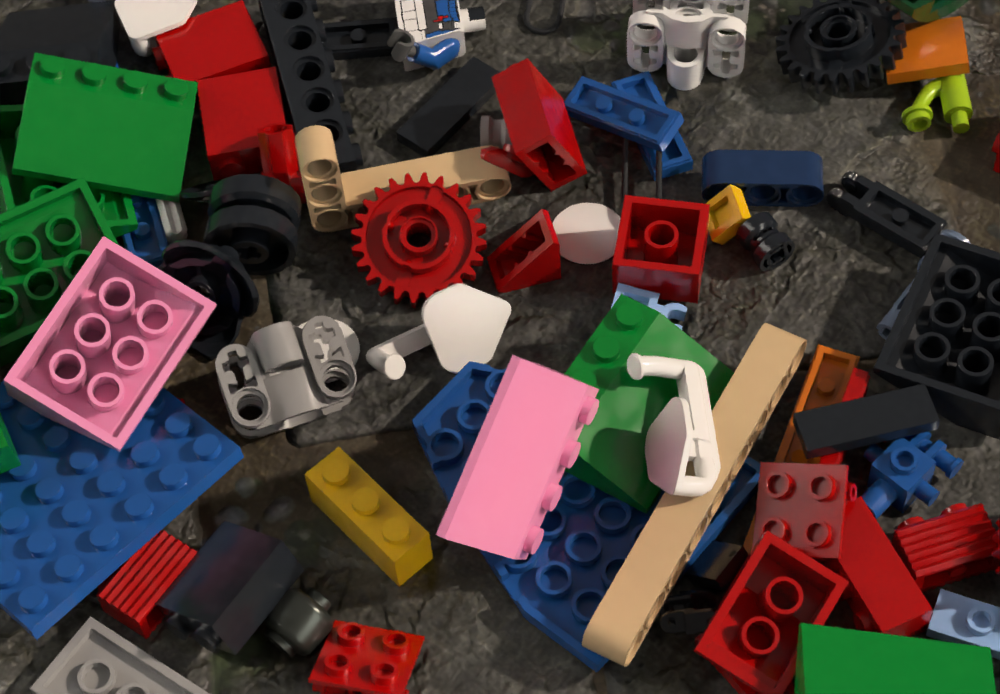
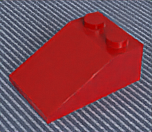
[694,530,849,694]

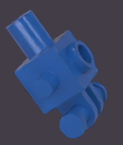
[861,431,964,520]

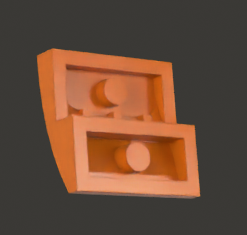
[885,16,970,85]

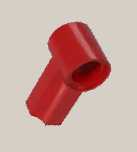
[257,123,307,204]

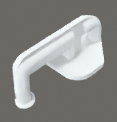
[114,0,197,57]
[366,283,511,380]
[627,353,721,497]

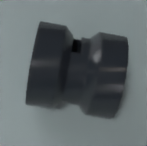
[736,211,795,271]

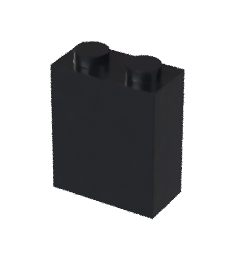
[155,521,305,656]

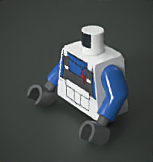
[387,0,486,71]

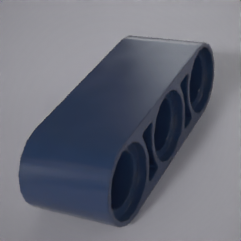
[702,150,824,207]

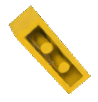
[304,447,433,587]

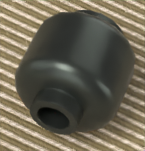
[264,587,333,658]

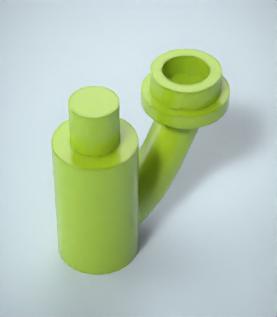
[902,74,973,133]

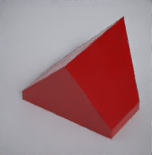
[487,209,561,293]

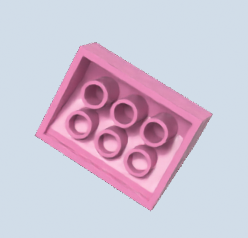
[3,236,217,452]
[436,355,599,560]

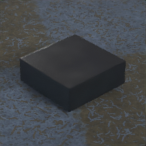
[685,540,749,591]

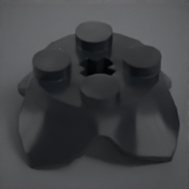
[156,240,260,361]

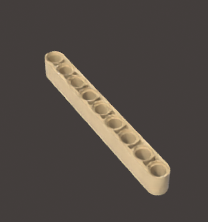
[582,323,807,667]

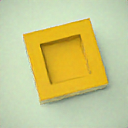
[705,184,751,245]

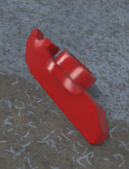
[480,143,534,178]

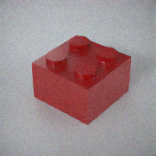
[612,195,710,304]

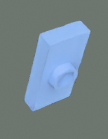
[926,589,1000,660]

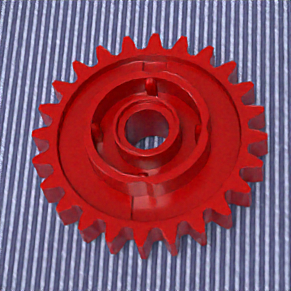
[351,172,487,308]

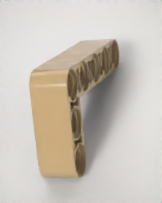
[295,125,512,232]

